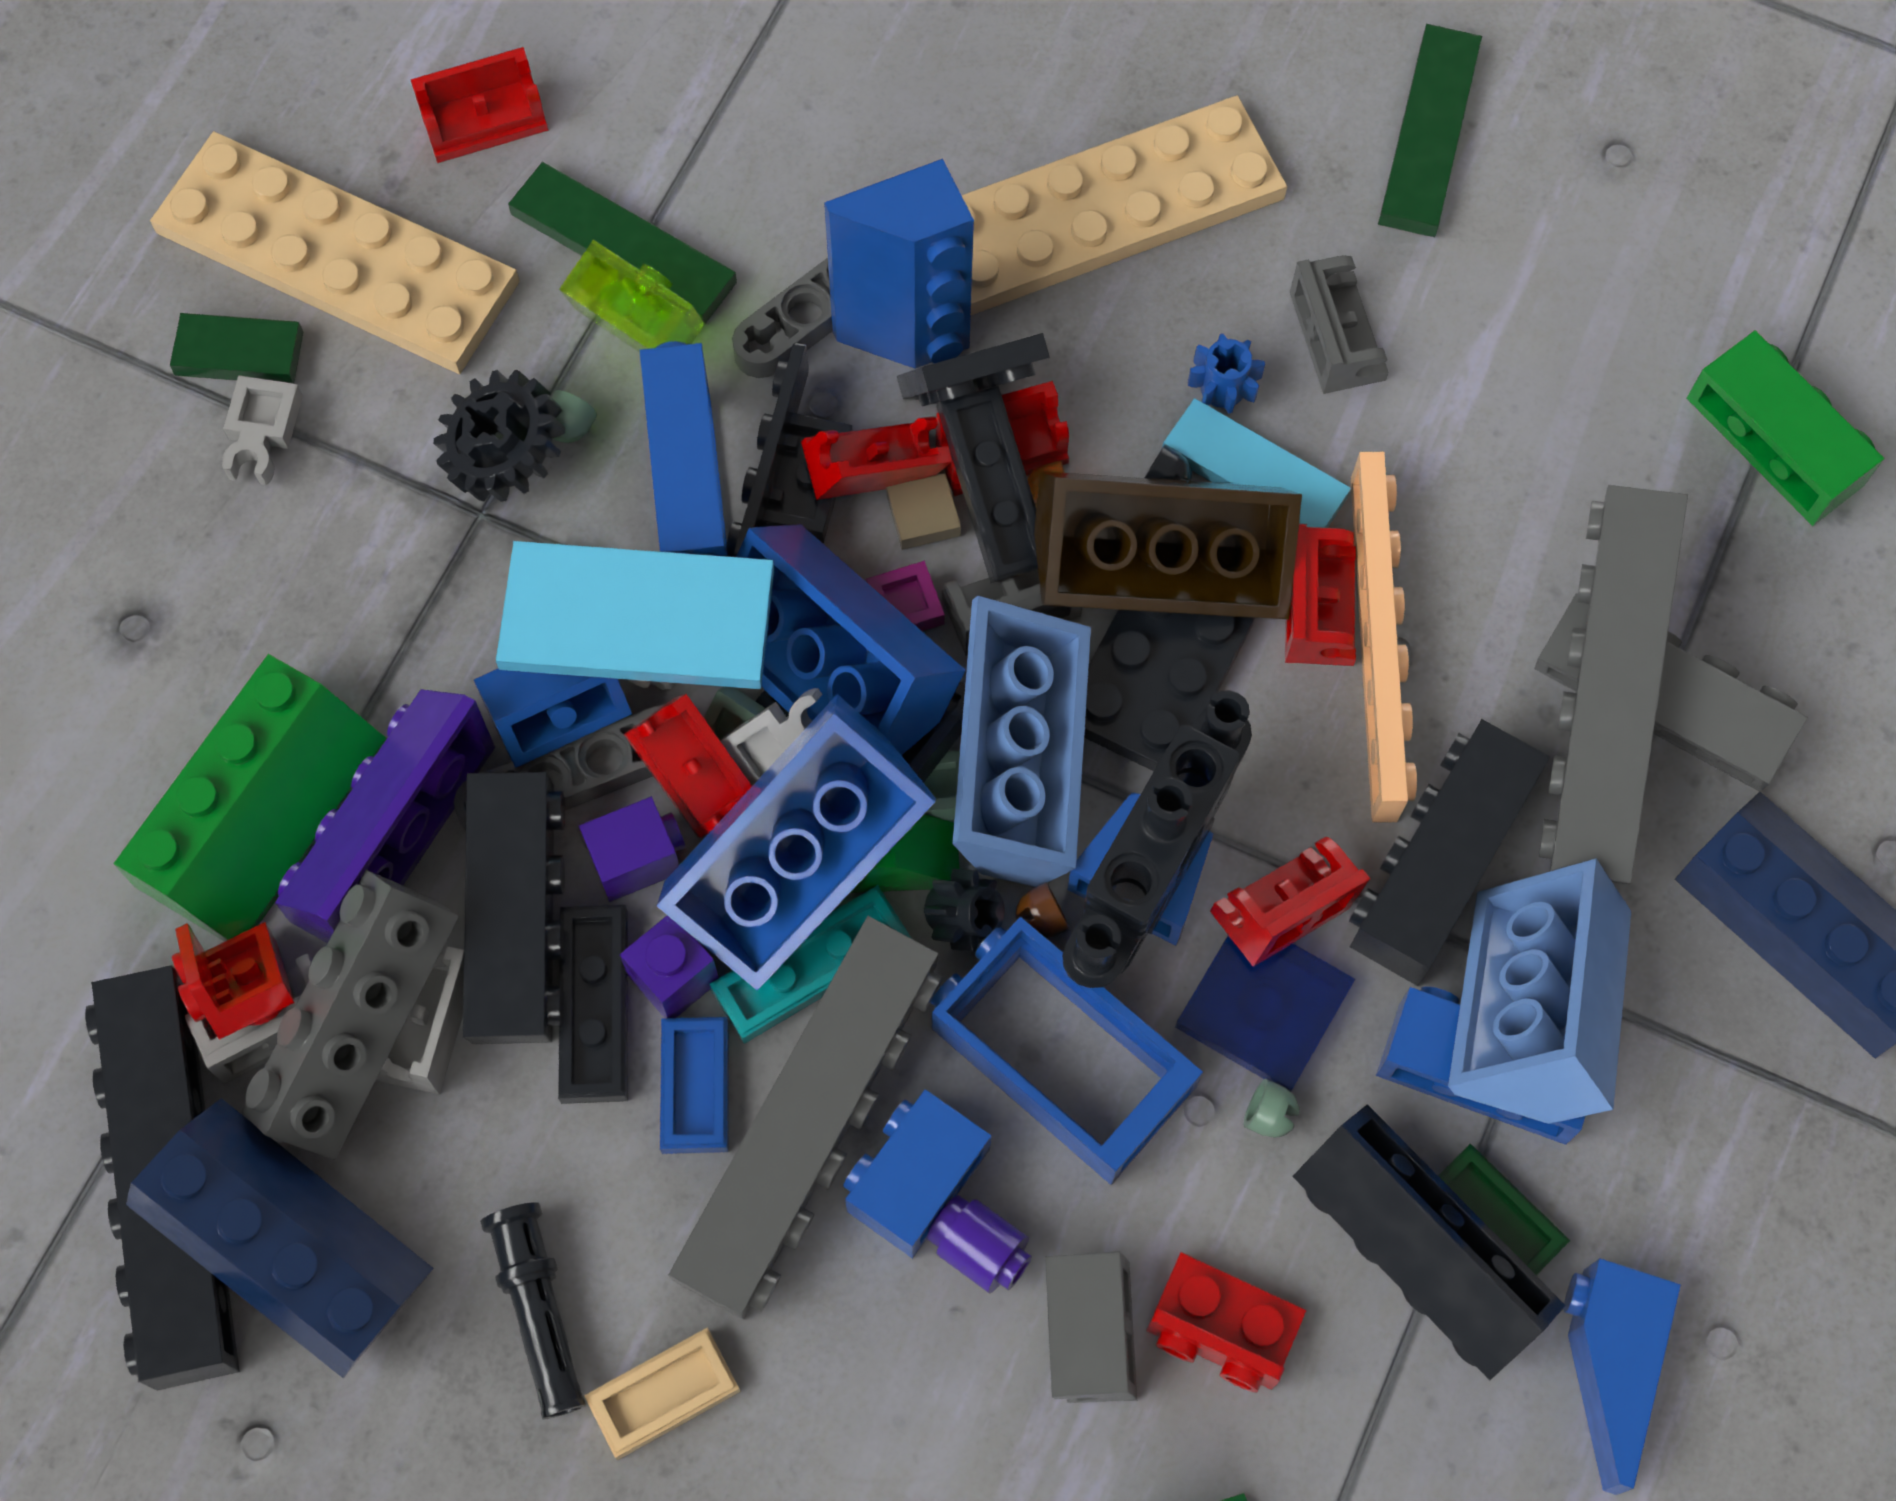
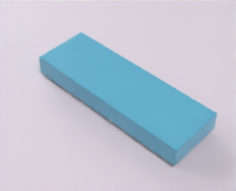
[1162,398,1351,528]

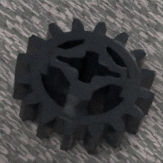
[433,370,566,502]

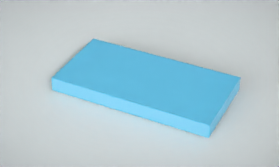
[496,541,774,689]

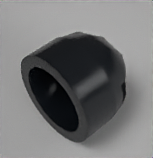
[1144,444,1192,481]

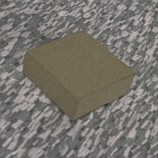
[886,473,961,550]

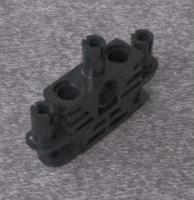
[1062,690,1252,988]

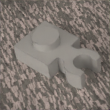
[222,376,303,485]
[720,688,822,786]

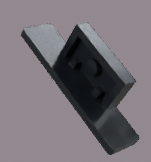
[726,342,853,557]

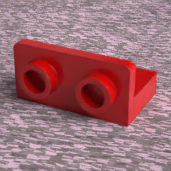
[1146,1252,1307,1393]

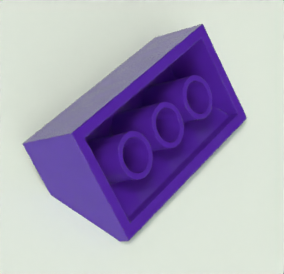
[275,689,495,944]

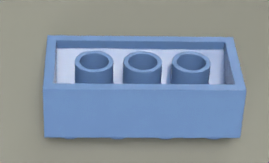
[953,596,1091,887]
[1448,859,1631,1124]

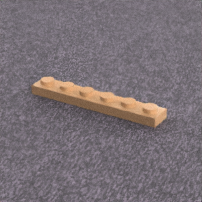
[1350,452,1417,822]

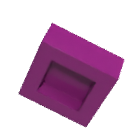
[865,560,945,631]

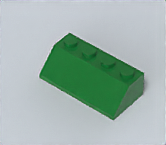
[113,654,387,941]

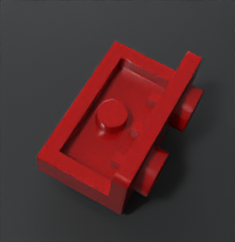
[171,922,295,1040]

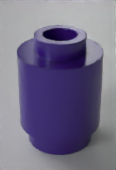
[927,1195,1032,1294]

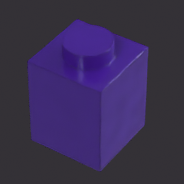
[579,796,686,902]
[619,915,719,1018]

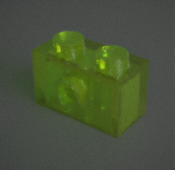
[559,240,705,352]

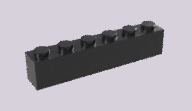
[85,965,240,1391]

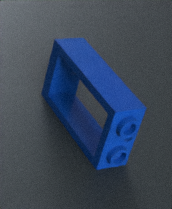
[639,341,727,557]
[931,917,1203,1185]

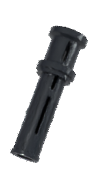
[480,1202,586,1420]

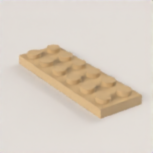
[962,95,1287,315]
[150,131,520,375]

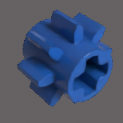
[1187,334,1265,414]

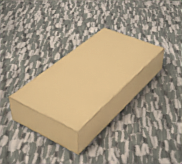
[584,1327,741,1460]

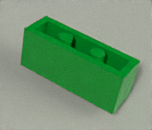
[1686,330,1885,526]

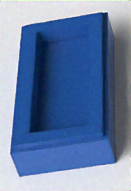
[660,1017,729,1154]

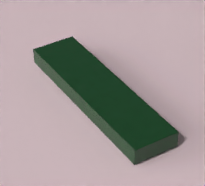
[1378,23,1482,238]
[508,161,737,326]

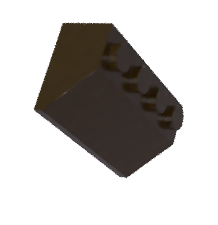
[1034,471,1302,620]

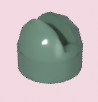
[551,390,597,443]
[1243,1078,1300,1138]

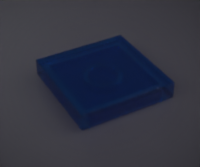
[1175,935,1355,1092]

